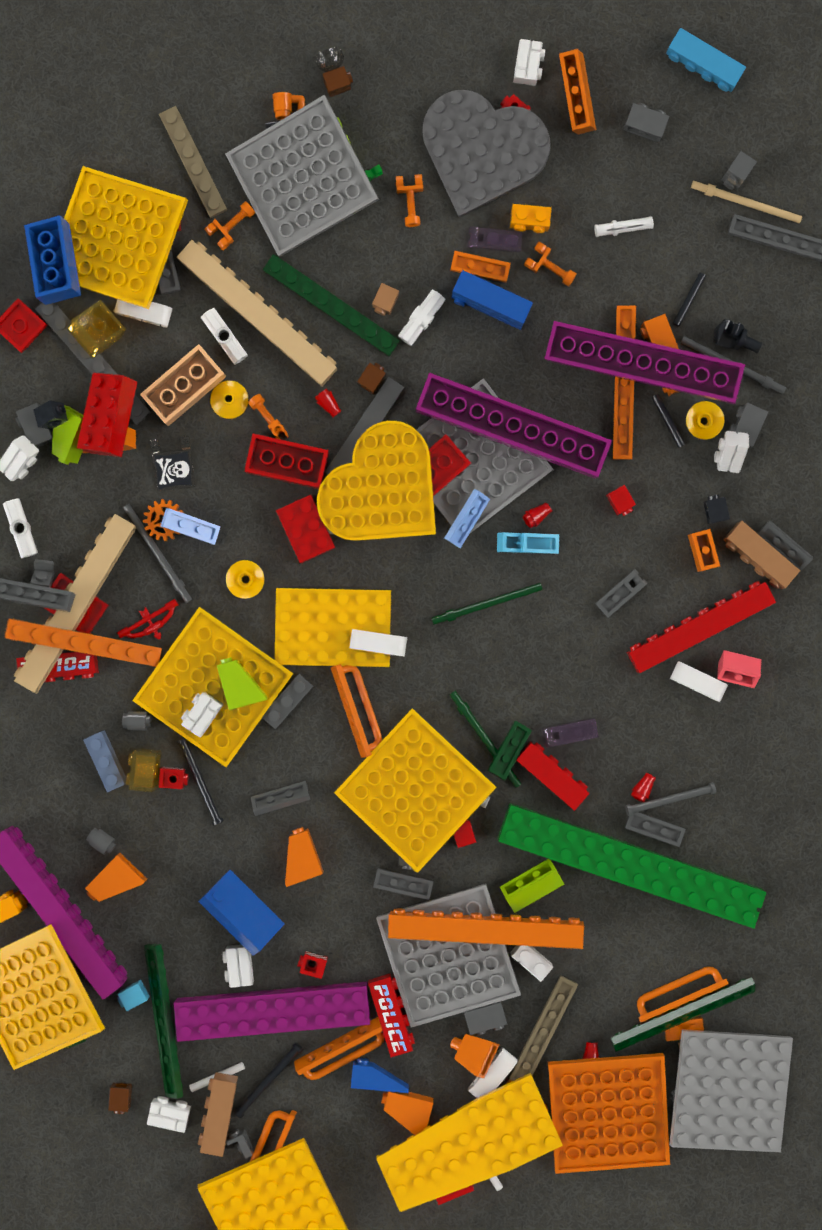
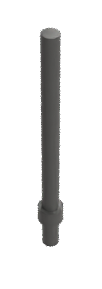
[680,336,786,394]
[123,504,192,603]

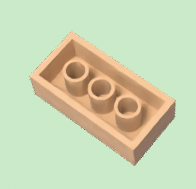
[140,344,226,426]

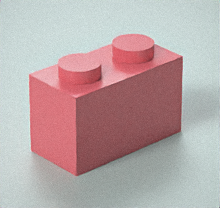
[717,650,761,688]

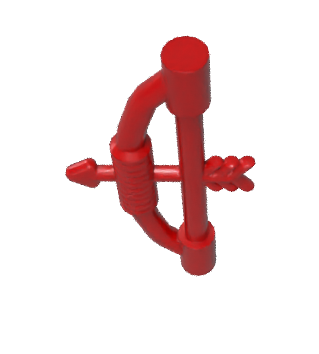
[117,599,179,639]

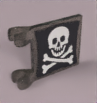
[150,436,196,492]

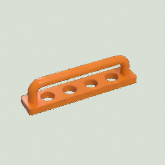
[331,664,382,758]
[637,966,729,1024]
[294,1017,384,1080]
[250,1110,297,1161]

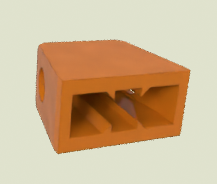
[450,1034,500,1078]

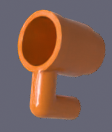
[273,92,305,120]

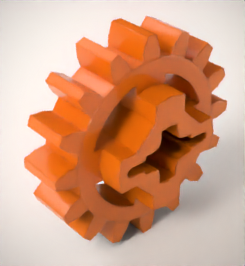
[143,499,184,541]

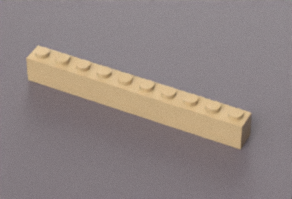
[177,240,337,387]
[14,514,136,694]

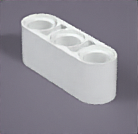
[114,299,172,328]
[349,629,407,656]
[670,661,728,702]
[468,1047,518,1098]

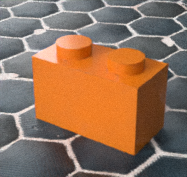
[688,529,720,572]

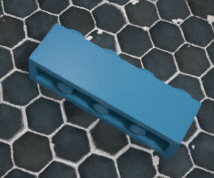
[666,28,746,92]

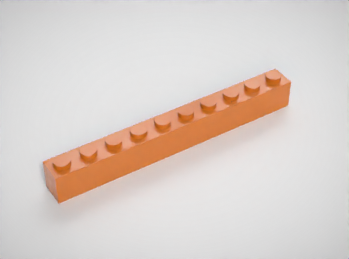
[388,908,584,949]

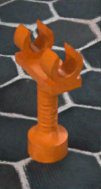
[396,174,423,227]
[204,201,256,250]
[524,242,577,287]
[248,394,288,440]

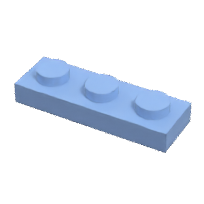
[445,489,490,548]
[160,508,220,545]

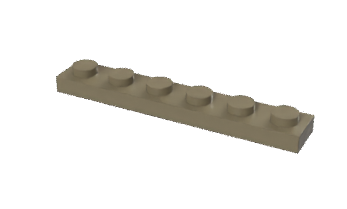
[159,106,227,219]
[509,975,578,1081]

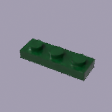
[487,721,532,781]

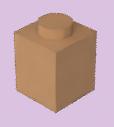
[372,283,399,316]

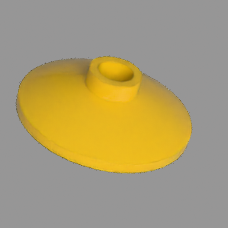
[210,381,249,419]
[686,401,724,440]
[226,560,264,599]

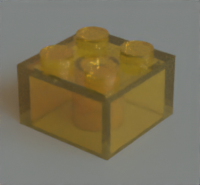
[67,300,126,359]
[126,748,161,792]

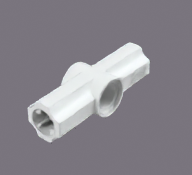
[398,289,445,346]
[201,308,248,365]
[3,498,38,558]

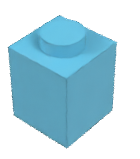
[117,980,150,1011]

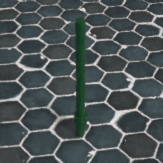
[431,583,543,625]
[449,690,521,788]

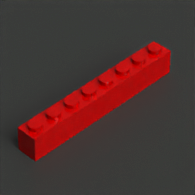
[627,581,776,673]

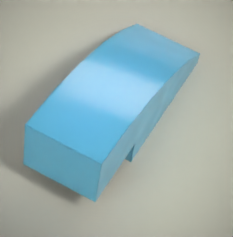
[497,532,559,554]

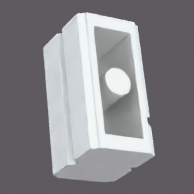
[513,39,545,86]
[714,431,749,473]
[0,436,39,481]
[181,692,224,737]
[223,944,254,988]
[510,945,553,982]
[147,1096,191,1133]

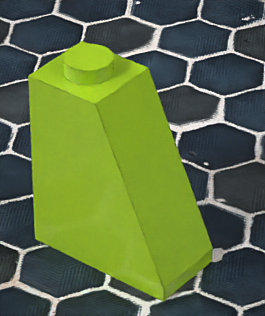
[52,405,84,465]
[217,657,268,710]

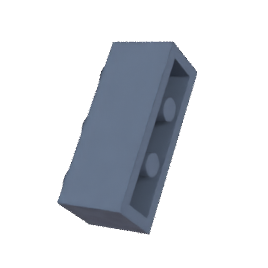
[84,730,128,792]

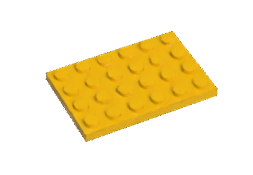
[275,588,391,667]

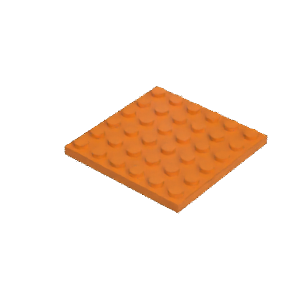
[548,1053,670,1174]

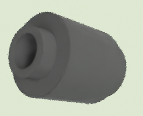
[122,711,152,731]
[86,828,116,855]

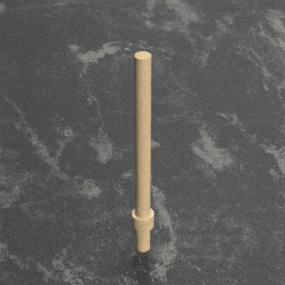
[691,180,802,223]

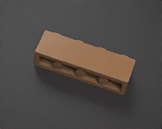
[723,521,800,589]
[198,1072,238,1157]

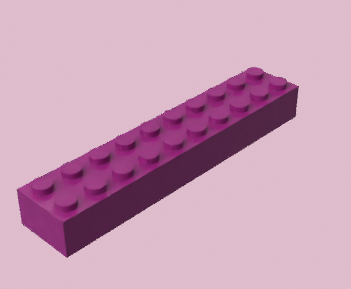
[545,321,745,404]
[416,373,612,479]
[0,826,128,1000]
[174,981,370,1042]

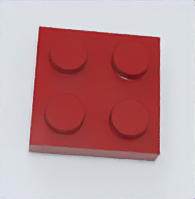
[0,298,48,353]

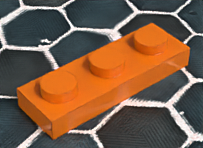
[450,251,511,283]

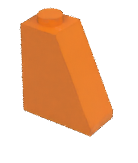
[285,827,324,887]
[85,853,147,902]
[381,1091,433,1135]

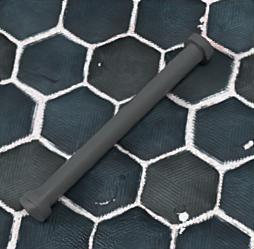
[625,782,716,816]

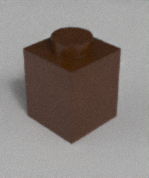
[323,66,353,97]
[357,363,386,395]
[108,1083,132,1114]

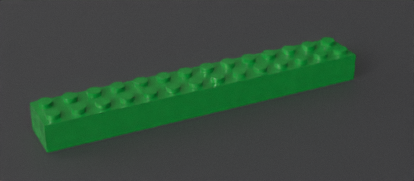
[497,803,767,929]

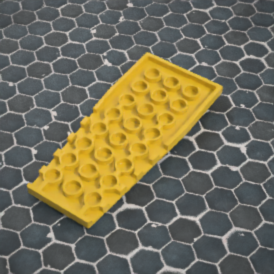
[376,1073,563,1212]

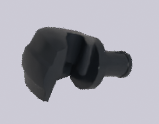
[713,319,762,354]

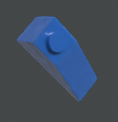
[351,1058,409,1093]

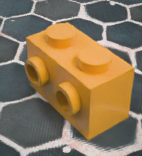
[510,204,551,233]
[0,890,28,923]

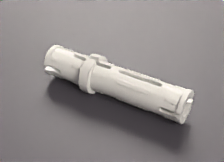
[594,216,654,237]

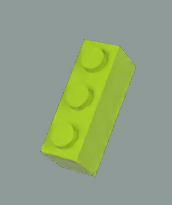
[500,859,564,913]

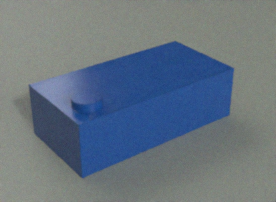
[24,215,81,305]
[452,270,533,330]
[198,870,285,956]

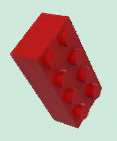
[77,373,137,457]
[244,434,329,489]

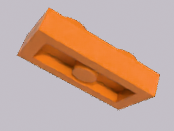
[665,1017,704,1041]

